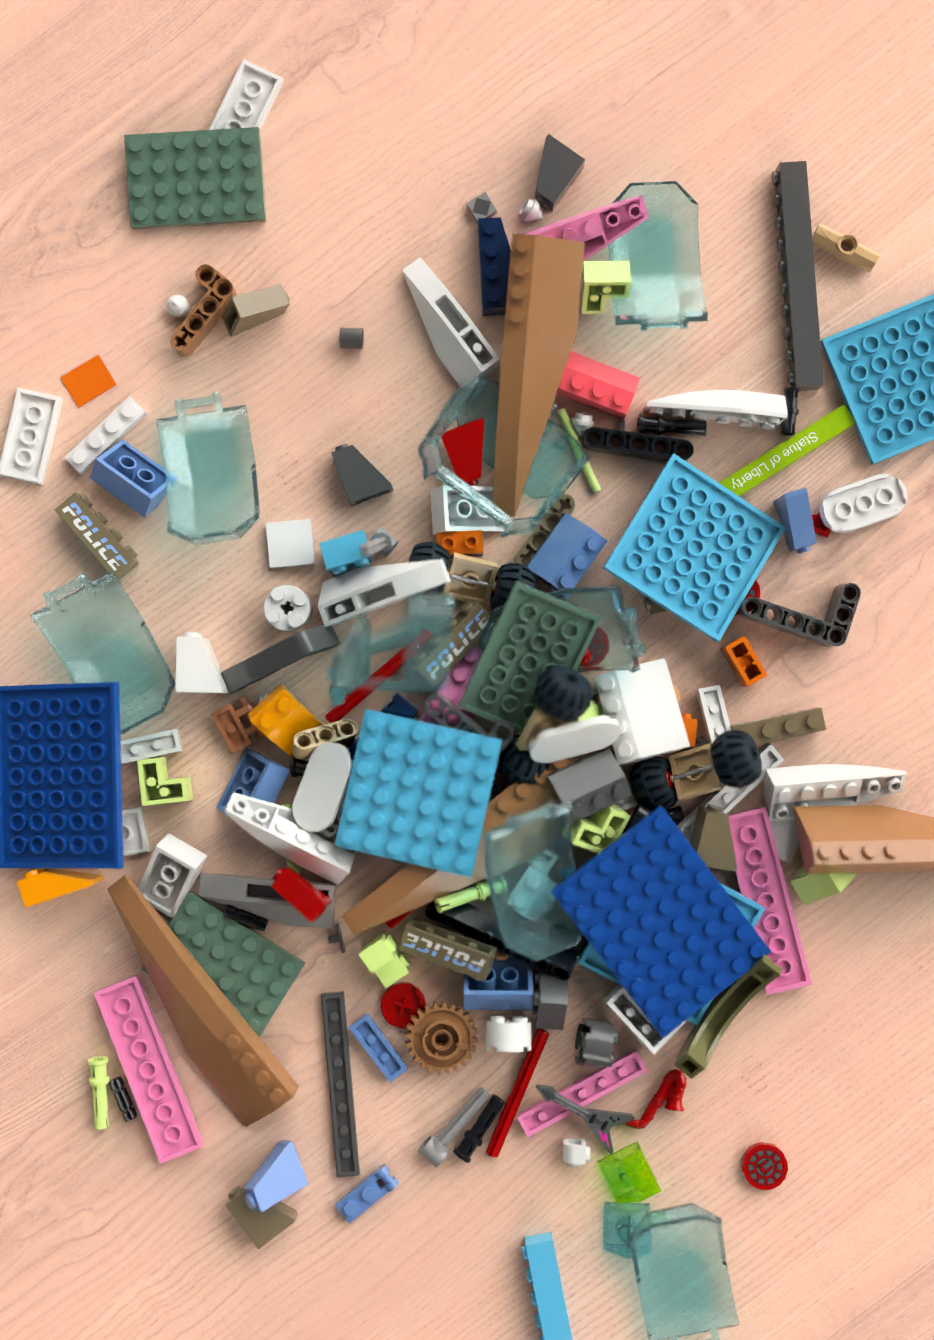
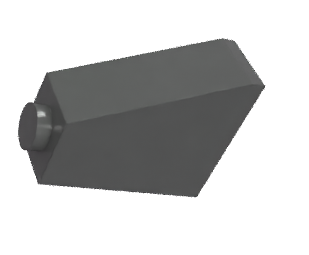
[535,134,585,211]
[331,444,394,506]

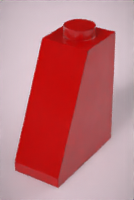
[440,417,484,486]
[271,867,332,923]

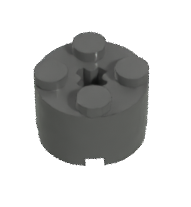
[575,1018,618,1069]

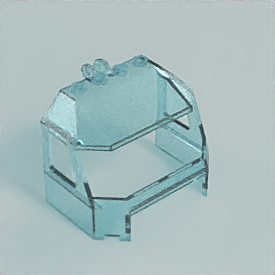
[418,376,590,537]
[328,593,454,706]

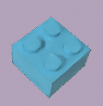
[319,530,374,576]

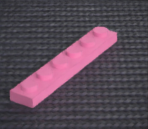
[517,1049,648,1137]

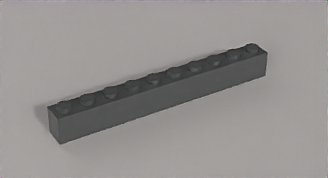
[772,161,824,391]

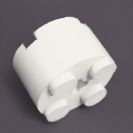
[264,585,313,632]
[486,1015,531,1052]

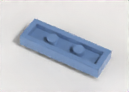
[349,1012,408,1082]

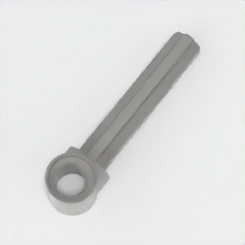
[359,527,399,557]
[418,1087,490,1167]

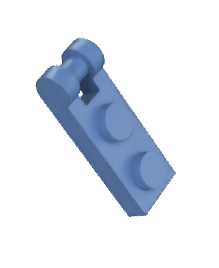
[335,1164,399,1224]

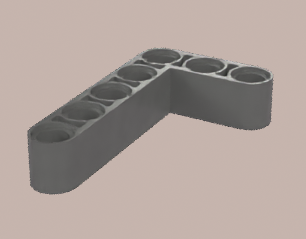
[737,583,861,647]
[221,625,340,694]

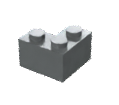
[532,970,568,1030]

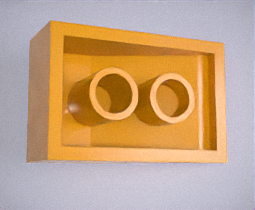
[248,683,324,758]
[16,868,104,908]

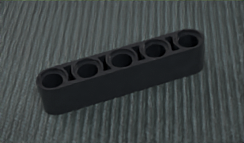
[582,427,694,462]

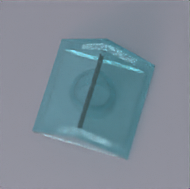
[603,1202,650,1259]

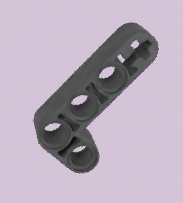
[424,692,514,753]

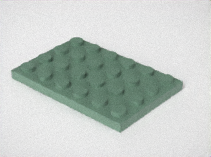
[124,127,266,229]
[458,581,601,733]
[141,891,305,1037]

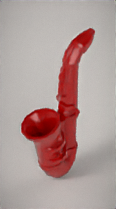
[626,1069,687,1129]

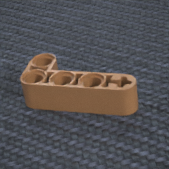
[170,264,237,357]

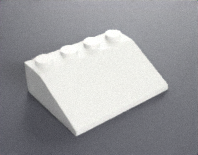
[594,659,690,766]

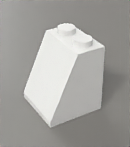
[175,632,229,693]

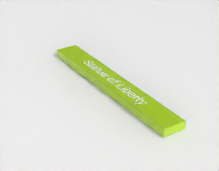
[719,404,855,496]

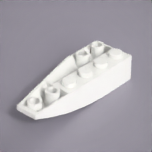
[402,257,500,392]
[644,390,788,430]
[318,559,450,627]
[763,764,907,821]
[224,793,356,885]

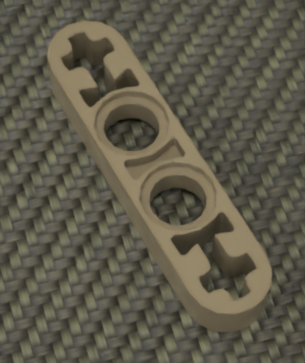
[515,494,575,566]

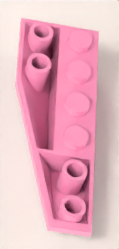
[510,195,648,261]

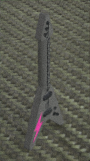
[536,1085,635,1154]

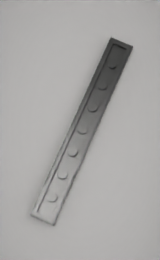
[321,991,360,1177]

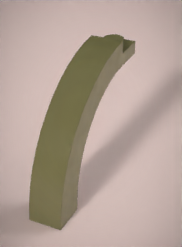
[674,955,782,1079]

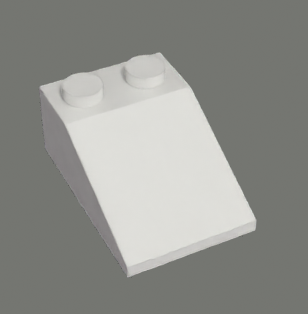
[430,485,505,535]
[138,833,207,919]

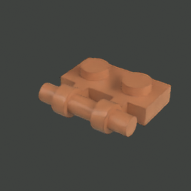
[211,696,266,754]

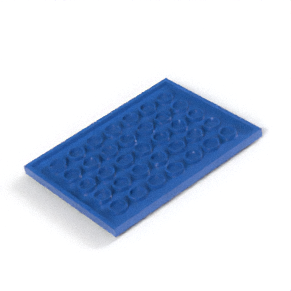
[0,682,124,869]
[550,805,771,1038]

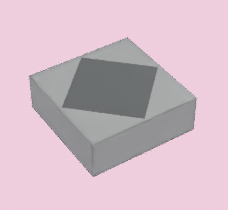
[466,192,497,224]

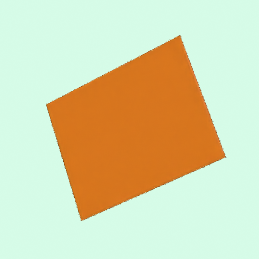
[60,355,117,408]

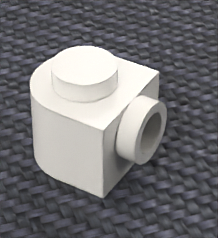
[562,1138,590,1167]

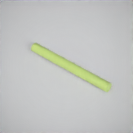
[557,408,601,494]

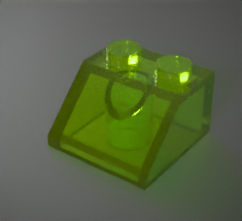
[597,1141,662,1204]

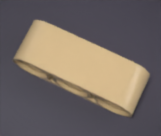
[292,719,358,760]

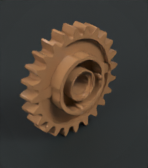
[405,1000,478,1075]

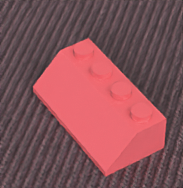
[556,351,640,420]

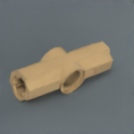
[812,223,880,273]

